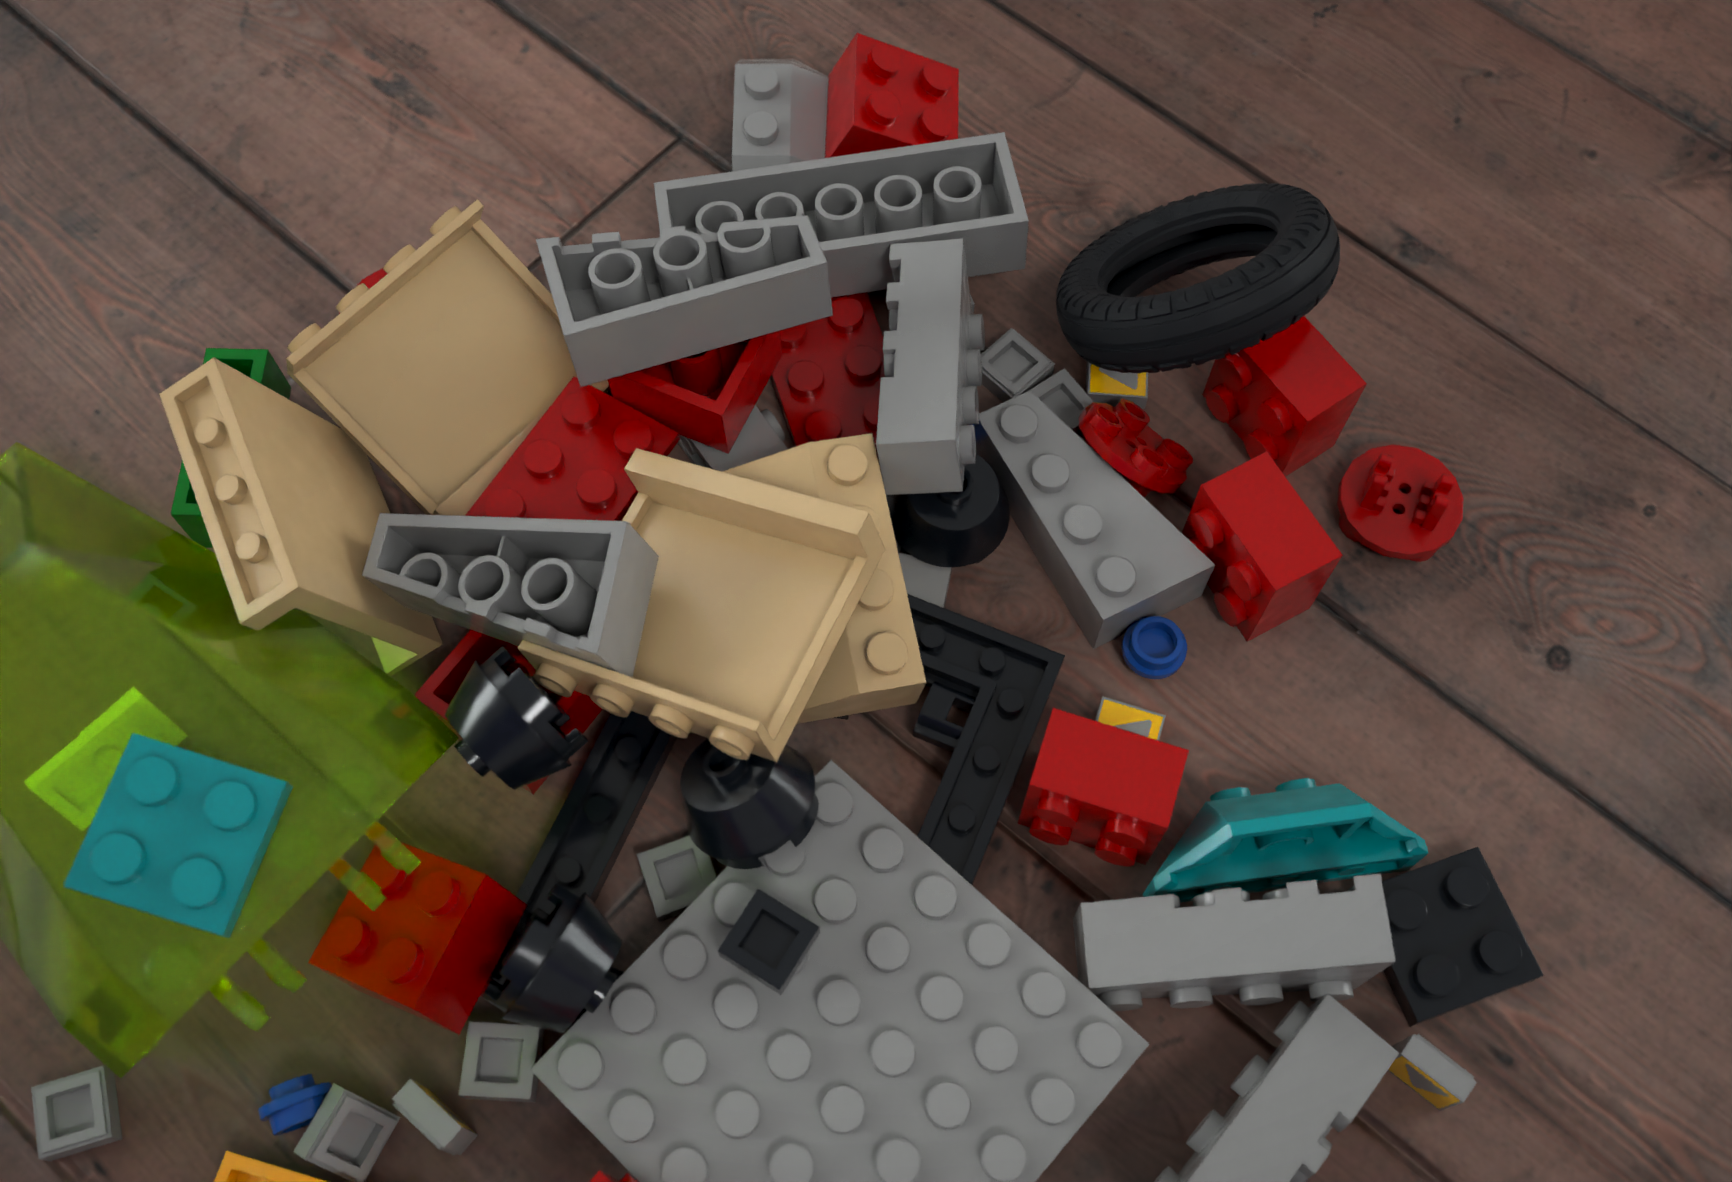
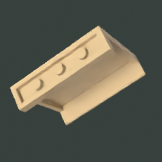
[286,199,611,516]
[159,358,443,676]
[517,448,885,762]

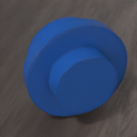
[1122,616,1187,679]
[258,1074,332,1136]

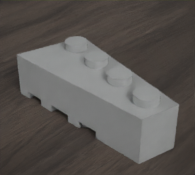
[536,215,833,387]
[876,238,985,495]
[974,391,1215,649]
[362,513,659,677]
[1073,874,1396,1011]
[1154,994,1399,1182]

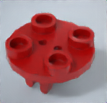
[1079,399,1193,498]
[1337,444,1464,562]

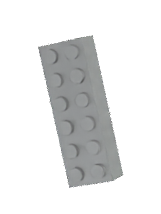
[654,132,1029,297]

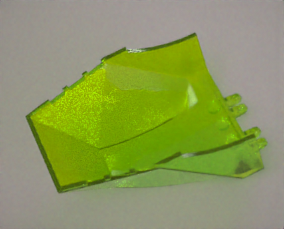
[0,442,459,1079]

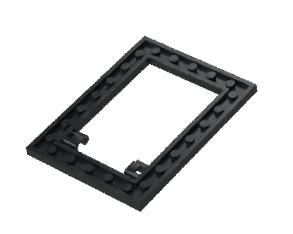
[486,594,1065,1030]

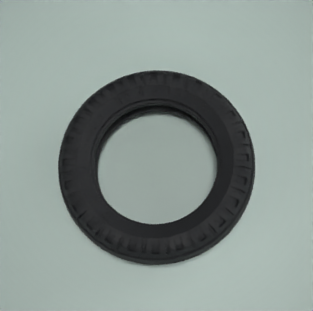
[1056,183,1340,373]

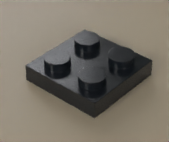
[1382,847,1544,1027]

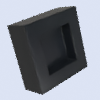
[718,889,820,995]

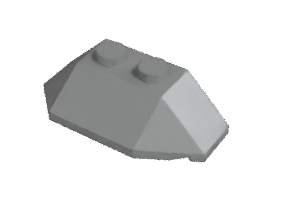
[732,59,829,171]

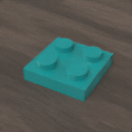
[63,732,292,939]

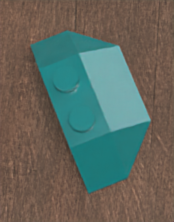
[1142,778,1429,903]

